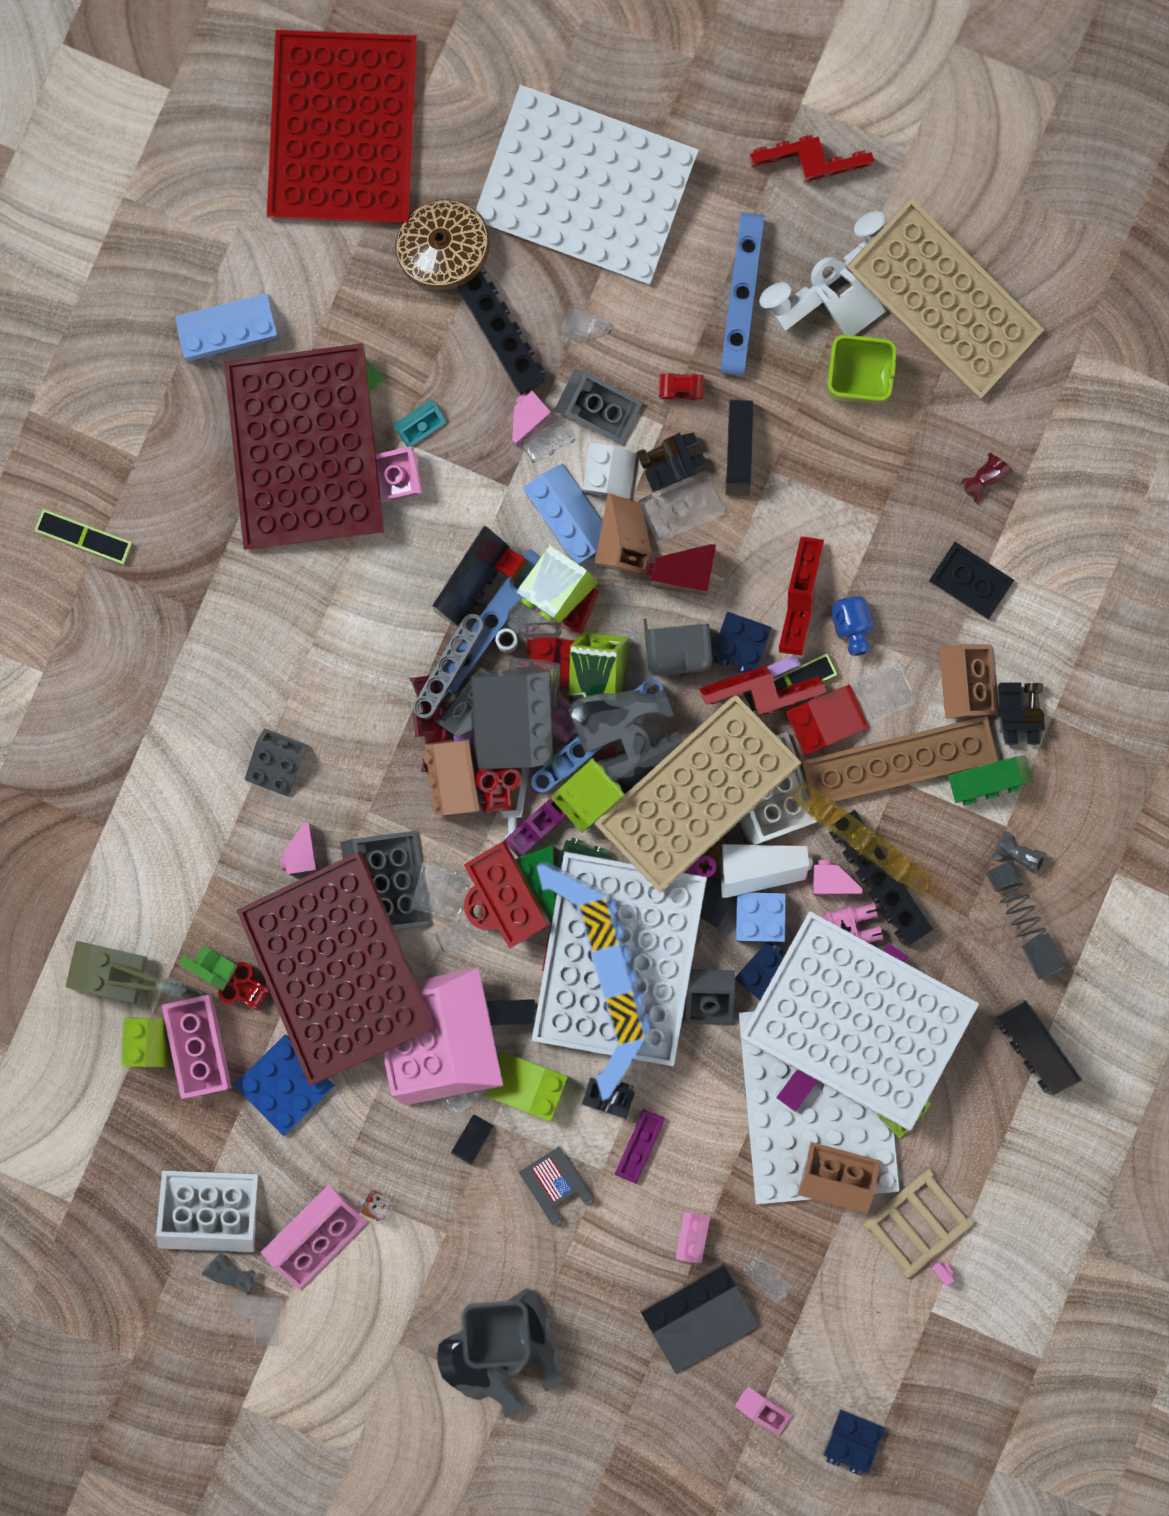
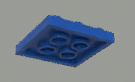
[234,1035,335,1136]

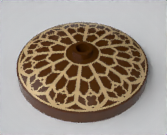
[395,200,490,290]

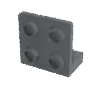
[245,728,308,796]

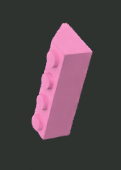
[162,995,232,1099]
[261,1185,367,1290]

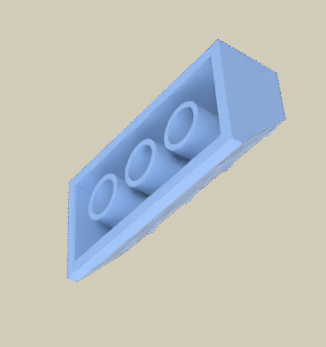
[175,293,279,362]
[523,464,602,566]

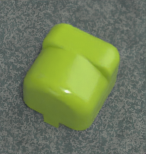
[826,335,896,404]

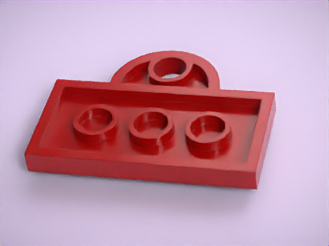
[463,841,551,948]

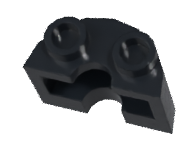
[582,1077,635,1119]

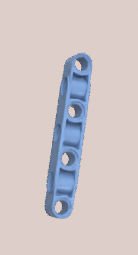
[720,212,764,376]
[436,549,541,695]
[532,679,663,793]

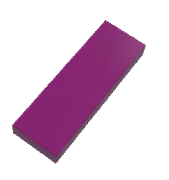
[614,1108,665,1184]

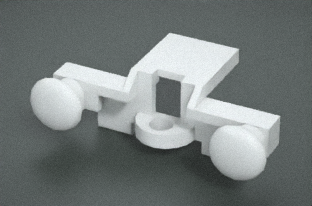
[759,211,886,335]

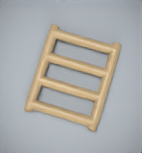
[862,1169,974,1279]

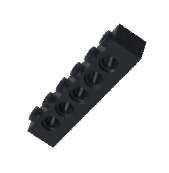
[456,266,546,395]
[829,810,933,946]

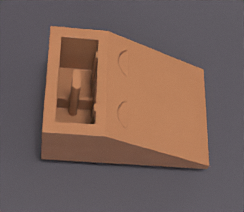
[595,494,651,575]

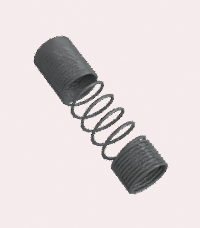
[986,860,1065,980]

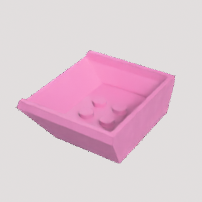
[383,967,503,1105]

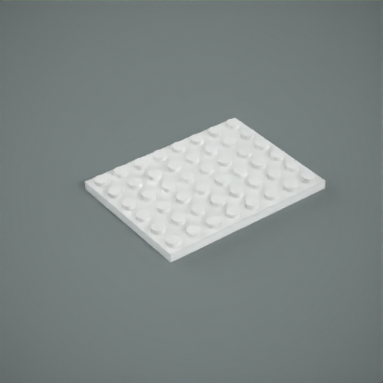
[476,85,699,284]
[532,852,707,1066]
[740,911,979,1131]
[739,1011,899,1204]

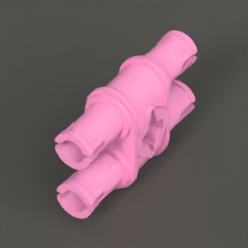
[804,903,883,944]

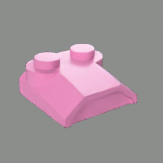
[376,446,422,502]

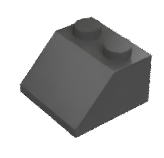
[685,969,735,1024]

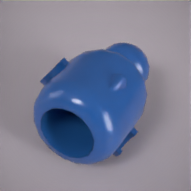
[831,596,873,656]

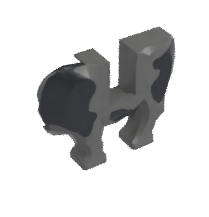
[569,690,683,804]
[437,1288,565,1418]

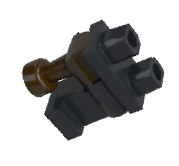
[636,432,707,493]
[998,682,1045,745]

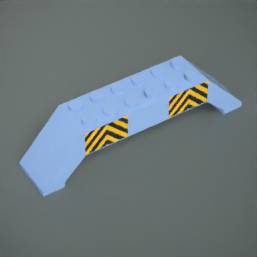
[537,862,651,1100]

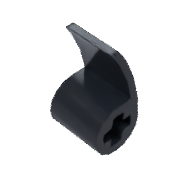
[451,1115,493,1165]

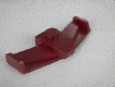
[409,675,449,772]

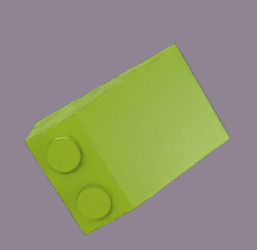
[484,1051,568,1122]

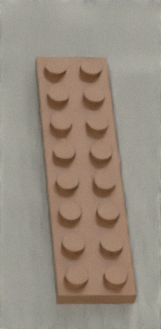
[801,716,998,807]

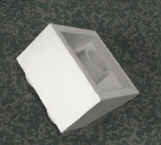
[583,443,637,500]

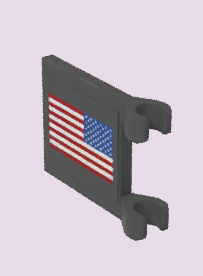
[519,1147,593,1226]

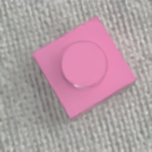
[930,1261,954,1287]

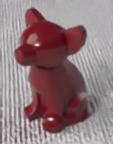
[961,453,1013,504]

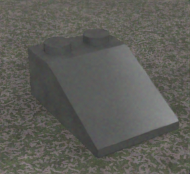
[554,368,643,445]
[436,667,490,737]

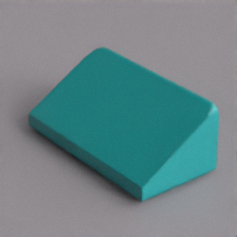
[393,399,448,447]

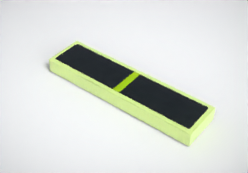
[35,509,132,565]
[742,654,837,714]

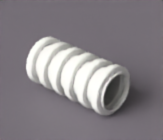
[496,629,518,653]

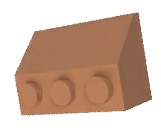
[939,644,998,719]
[423,740,479,815]
[798,1142,880,1214]

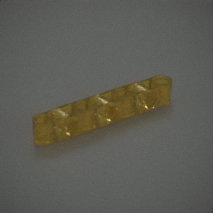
[792,784,931,893]

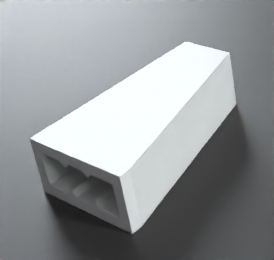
[719,844,812,898]

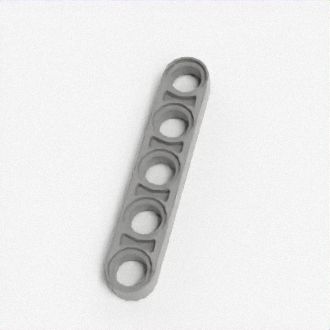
[414,614,484,719]

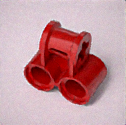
[659,373,704,400]
[473,768,521,814]
[218,962,270,1011]

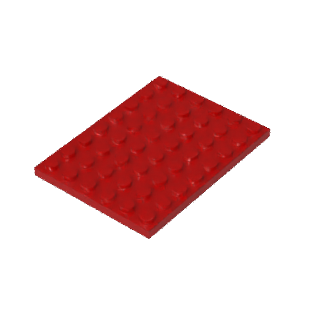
[267,29,417,224]

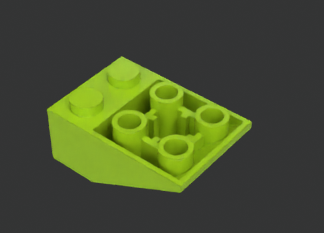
[550,759,624,833]

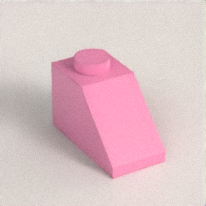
[512,391,551,446]
[281,823,317,875]
[813,860,862,894]
[735,1386,792,1435]

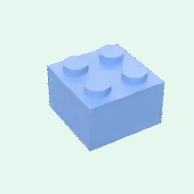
[736,893,785,942]

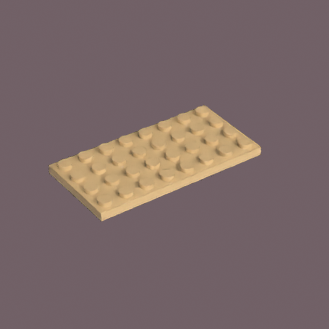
[845,198,1044,399]
[594,695,801,893]

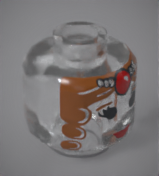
[357,1190,394,1225]

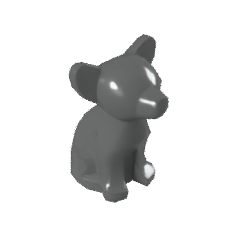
[992,831,1047,874]
[202,1253,256,1295]

